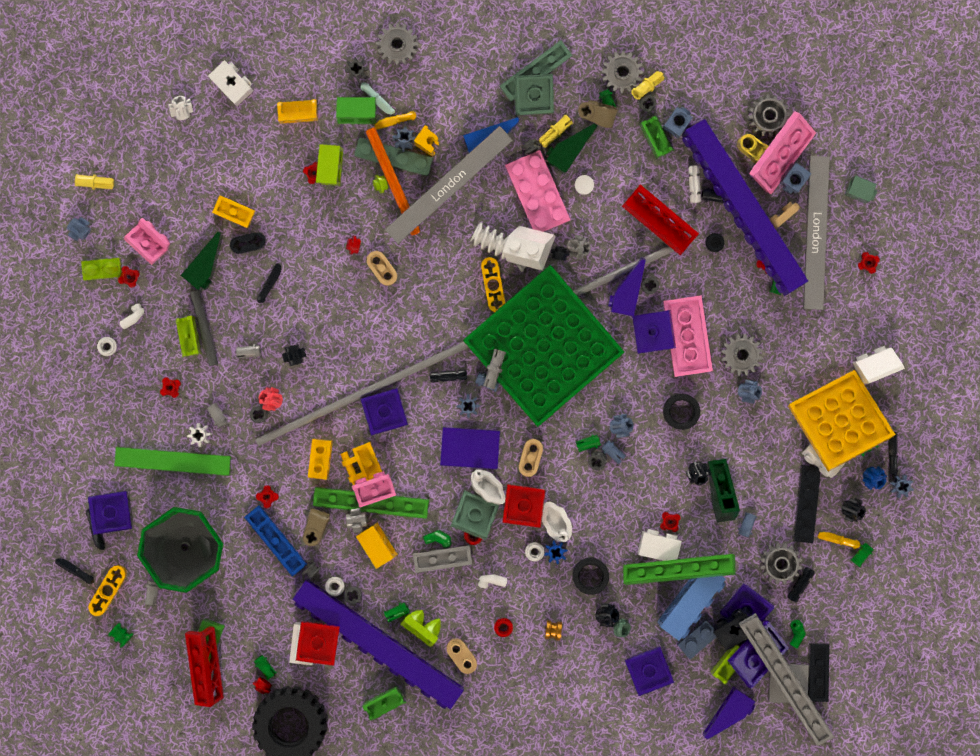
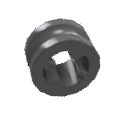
[637,93,657,112]
[521,139,540,155]
[641,277,659,294]
[250,406,268,423]
[588,451,607,471]
[302,561,321,580]
[344,586,362,604]

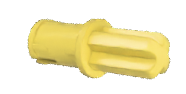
[631,71,665,100]
[538,115,573,148]
[75,174,114,190]

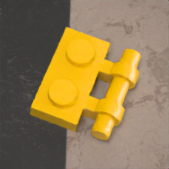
[340,442,383,485]

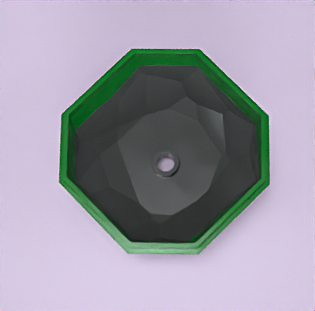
[137,507,224,593]

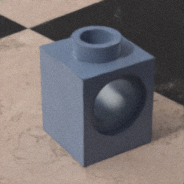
[663,107,693,139]
[780,163,811,194]

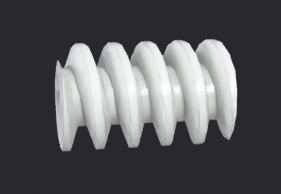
[470,222,509,260]

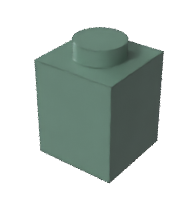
[845,175,877,204]

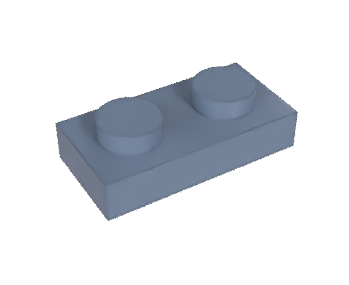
[677,620,716,659]

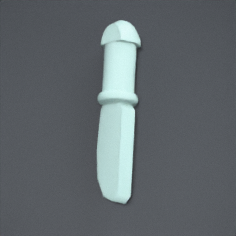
[361,82,395,115]

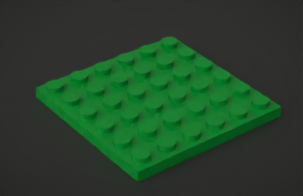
[463,265,625,427]

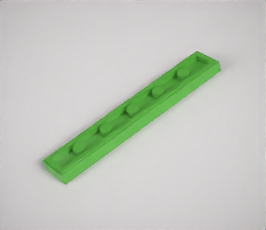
[114,447,231,476]
[313,487,429,519]
[623,554,736,585]

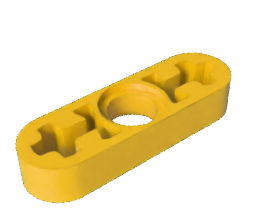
[481,257,505,312]
[88,565,127,616]

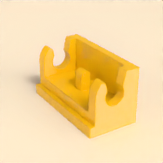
[277,99,318,124]
[414,125,439,157]
[356,522,398,569]

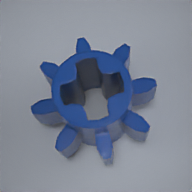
[862,466,887,490]
[544,540,568,564]

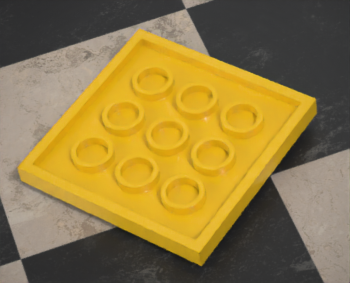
[788,370,896,472]

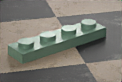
[500,40,573,102]
[354,137,433,177]

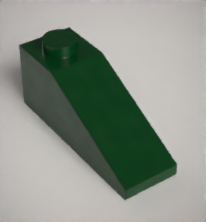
[545,123,598,175]
[180,232,223,291]
[707,459,740,522]

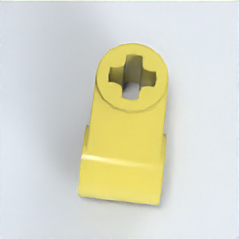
[737,134,769,164]

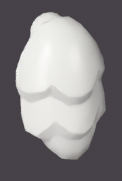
[471,469,506,505]
[542,502,572,542]

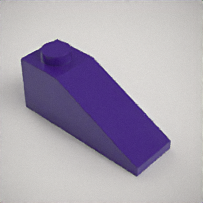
[608,257,646,316]
[703,686,755,740]

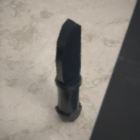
[257,263,281,303]
[888,432,898,476]
[86,508,105,550]
[55,558,94,584]

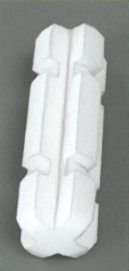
[689,165,701,203]

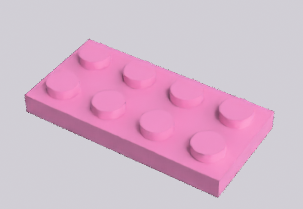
[749,111,816,194]
[505,150,570,232]
[663,295,713,377]

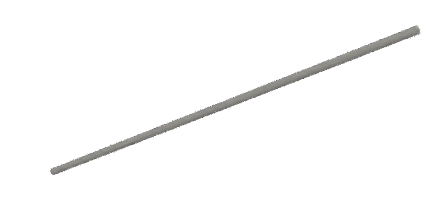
[255,246,674,446]

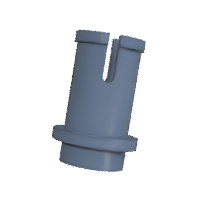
[475,372,500,392]
[601,440,626,464]
[738,512,757,538]

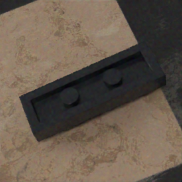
[808,643,830,702]

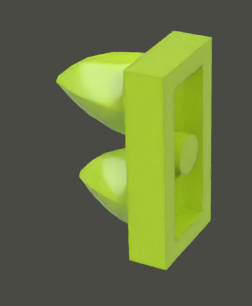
[81,258,122,281]
[400,610,441,647]

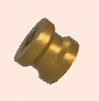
[545,620,562,641]

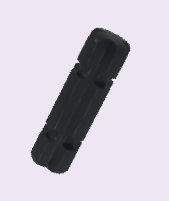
[430,369,467,383]
[788,567,815,603]

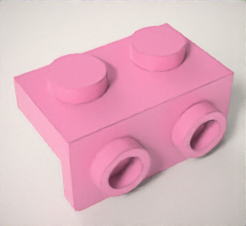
[124,218,170,265]
[352,471,396,507]

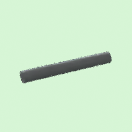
[190,290,218,366]

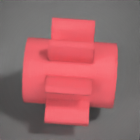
[259,387,283,411]

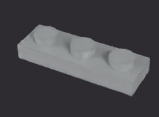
[413,545,472,573]

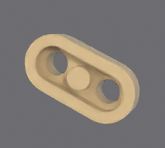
[769,202,801,229]
[367,251,397,286]
[519,439,543,477]
[447,638,477,674]

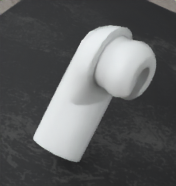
[120,303,144,329]
[478,574,507,589]

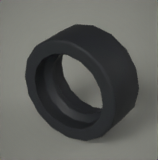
[663,394,701,430]
[572,557,609,595]

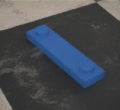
[244,505,307,577]

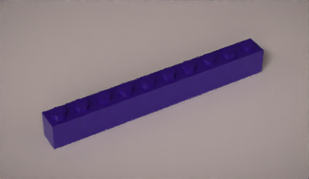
[682,119,808,297]
[292,579,464,710]

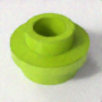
[372,175,388,194]

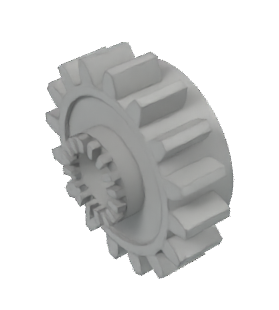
[376,23,419,66]
[601,51,644,94]
[747,94,791,138]
[720,334,763,376]
[759,542,802,585]

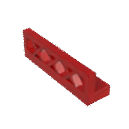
[622,184,699,256]
[185,626,224,707]

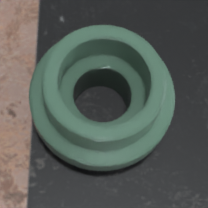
[613,618,631,637]

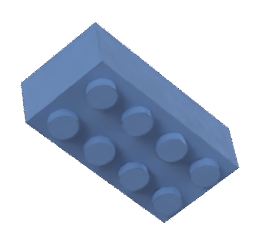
[657,576,726,641]

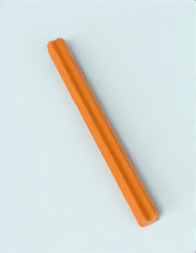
[366,127,420,235]

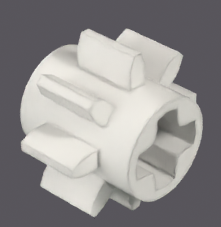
[168,96,193,120]
[187,423,212,447]

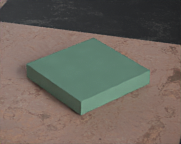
[514,74,554,115]
[450,490,499,540]

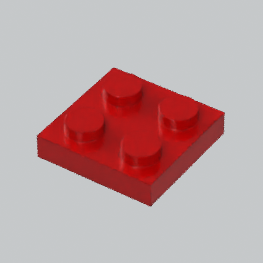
[502,484,546,528]
[296,621,340,666]

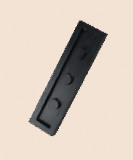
[793,465,821,544]

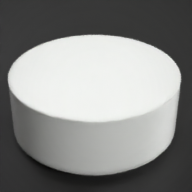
[575,175,594,195]

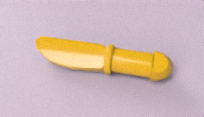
[374,111,417,130]
[817,532,861,549]

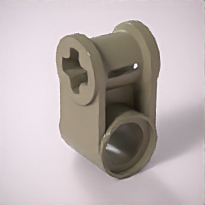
[578,100,618,128]
[303,508,330,546]

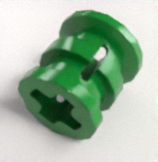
[108,623,134,648]

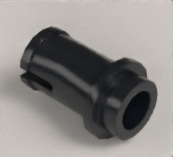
[701,187,724,204]

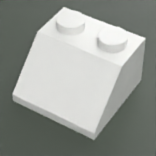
[503,226,555,271]
[853,346,905,384]

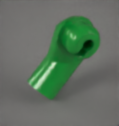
[423,530,452,548]
[789,620,806,649]

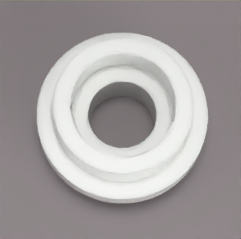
[97,337,117,356]
[525,542,544,561]
[325,577,345,596]

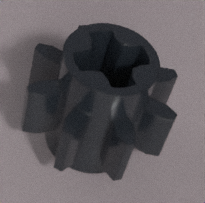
[282,344,307,366]
[686,461,711,485]
[841,498,866,522]
[595,604,619,627]

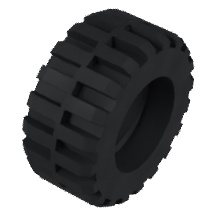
[252,686,328,756]

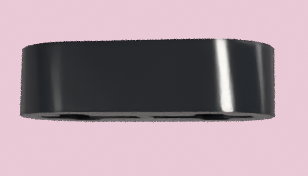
[230,232,267,254]

